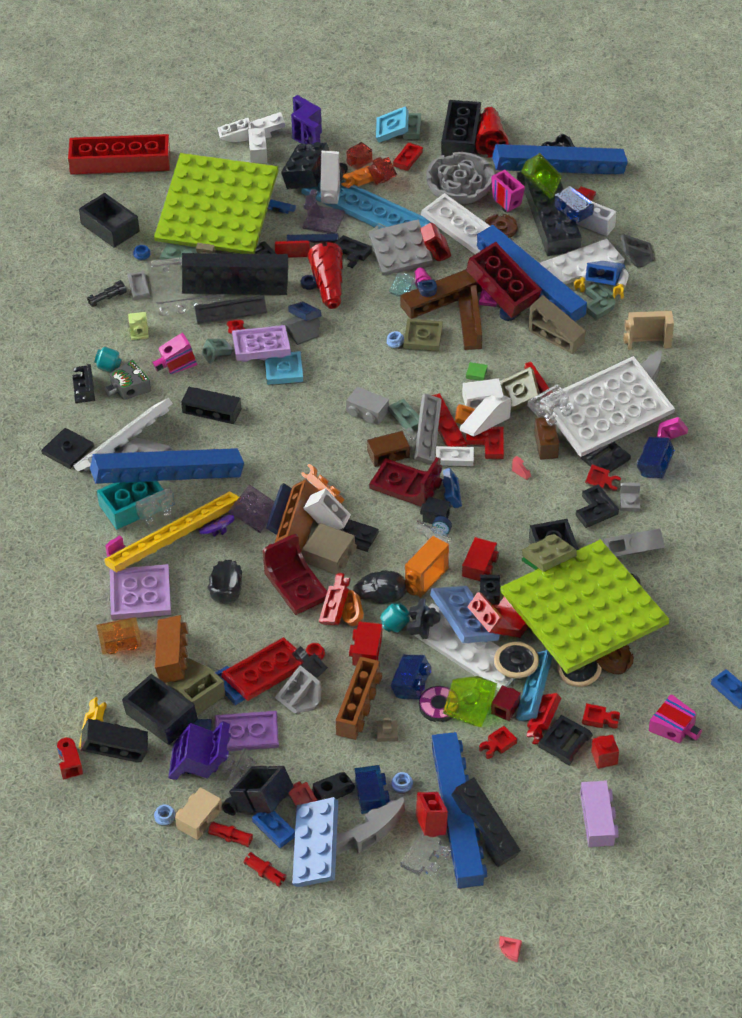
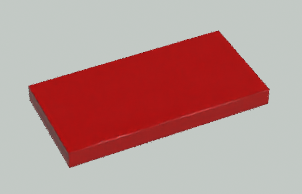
[222,637,302,701]

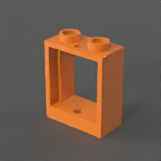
[405,536,449,598]

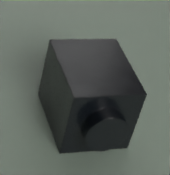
[420,497,450,524]

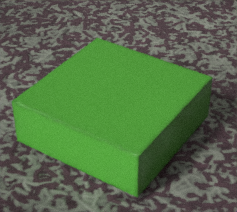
[466,362,488,381]

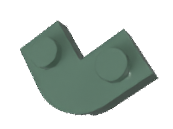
[585,282,615,320]

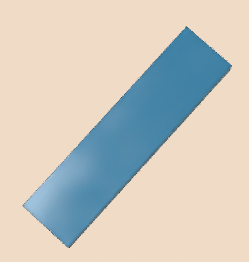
[516,650,553,721]

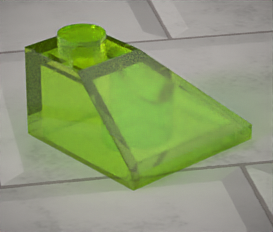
[521,153,562,199]
[442,676,497,727]

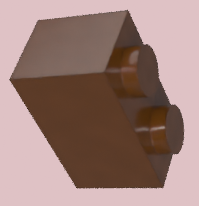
[534,417,559,460]
[367,431,410,467]

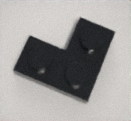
[576,484,619,528]

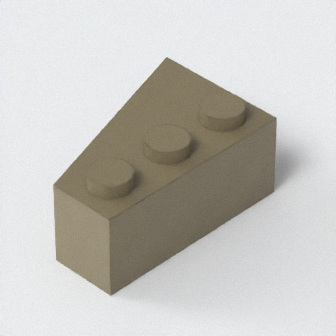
[529,295,586,354]

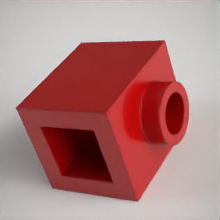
[591,734,619,769]

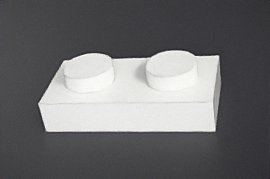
[436,446,474,466]

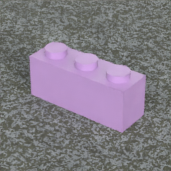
[580,781,619,847]

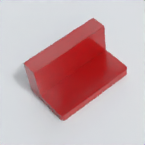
[275,241,310,258]

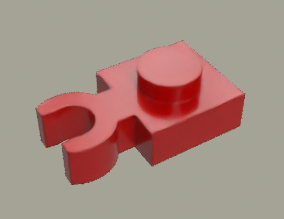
[585,465,621,491]
[582,703,620,729]
[479,726,517,759]

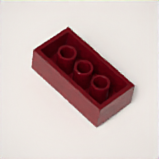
[466,242,542,318]

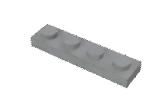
[414,393,442,464]

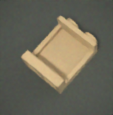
[623,311,674,350]

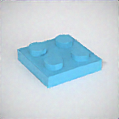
[376,106,409,143]
[265,351,303,385]

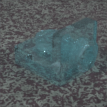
[389,273,416,297]

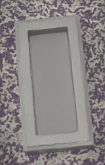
[127,271,150,300]

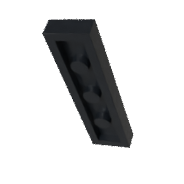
[194,295,267,324]

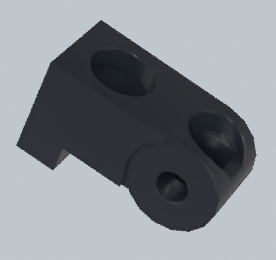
[312,772,355,801]

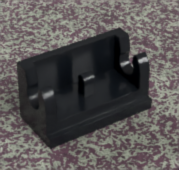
[72,364,95,403]

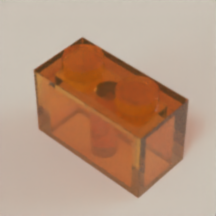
[96,617,142,655]

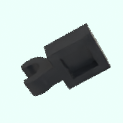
[292,646,328,678]

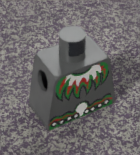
[104,359,151,400]

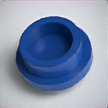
[133,245,151,260]

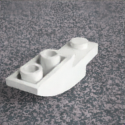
[218,112,286,142]

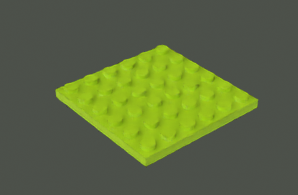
[154,153,279,254]
[501,539,669,674]

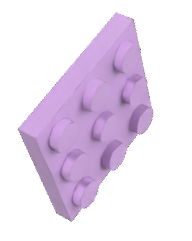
[232,325,291,362]
[110,564,171,620]

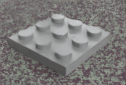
[369,219,432,275]

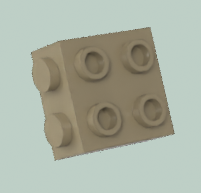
[302,523,357,574]

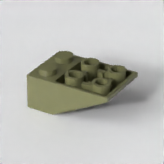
[166,658,225,715]

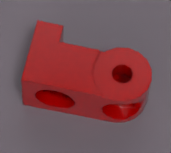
[57,737,83,780]

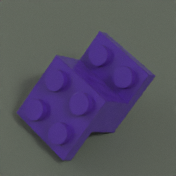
[291,95,322,145]
[168,721,231,780]

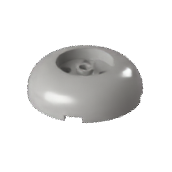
[426,152,494,205]

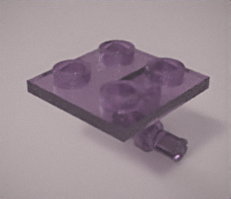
[303,189,345,234]
[229,484,275,533]

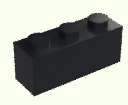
[181,386,242,424]
[80,719,148,762]

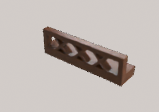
[458,286,483,350]

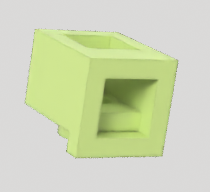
[128,312,149,340]

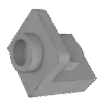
[620,482,640,512]

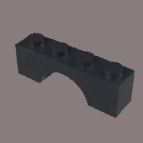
[451,777,521,867]

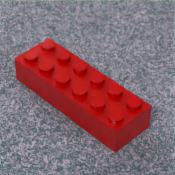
[68,134,170,175]

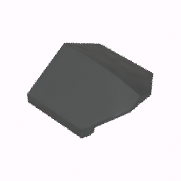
[620,234,655,268]
[281,316,320,345]

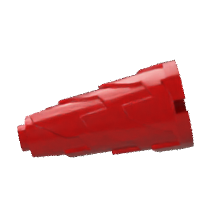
[475,107,509,158]
[308,242,343,309]

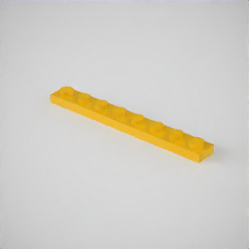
[104,491,242,573]

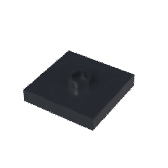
[41,428,94,469]

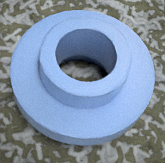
[387,331,404,348]
[392,772,413,793]
[154,804,176,825]

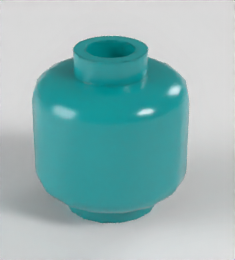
[94,347,122,373]
[380,603,410,633]

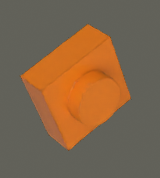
[455,404,475,424]

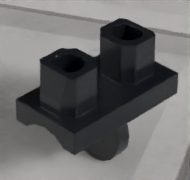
[407,598,441,639]

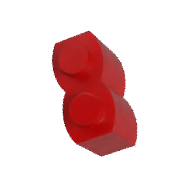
[420,223,451,262]

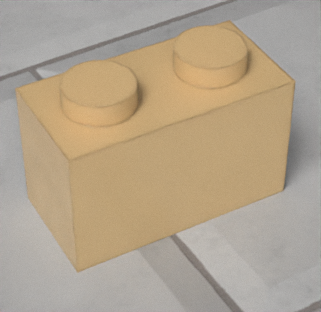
[175,787,222,840]

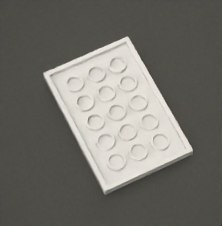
[540,356,675,457]

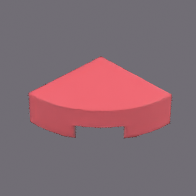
[512,456,531,480]
[499,936,522,962]

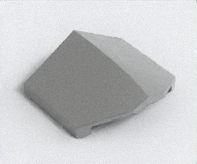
[275,665,321,714]

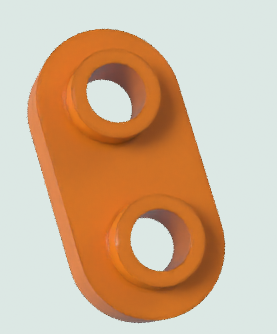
[342,590,364,626]

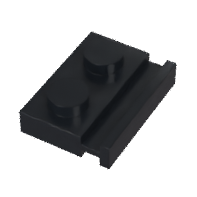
[340,519,379,552]

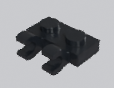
[335,235,372,269]

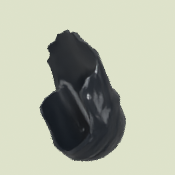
[207,560,242,605]
[353,570,406,604]

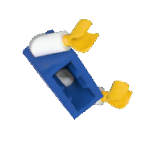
[574,261,629,299]

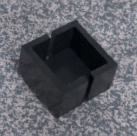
[229,766,294,813]

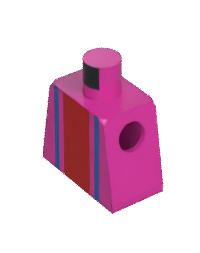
[491,170,525,212]
[152,333,197,374]
[649,694,702,743]

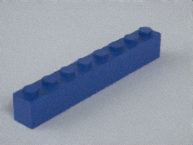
[492,144,628,174]
[477,225,587,322]
[90,448,244,484]
[432,732,487,889]

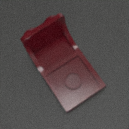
[369,457,442,507]
[263,534,327,615]

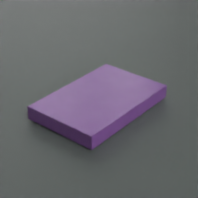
[215,711,279,751]

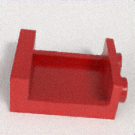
[468,592,528,638]

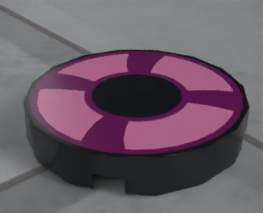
[419,686,460,722]

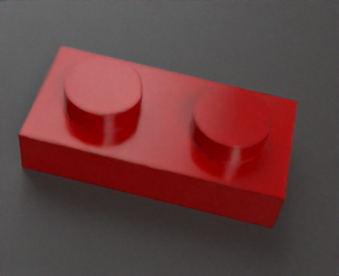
[393,142,423,171]

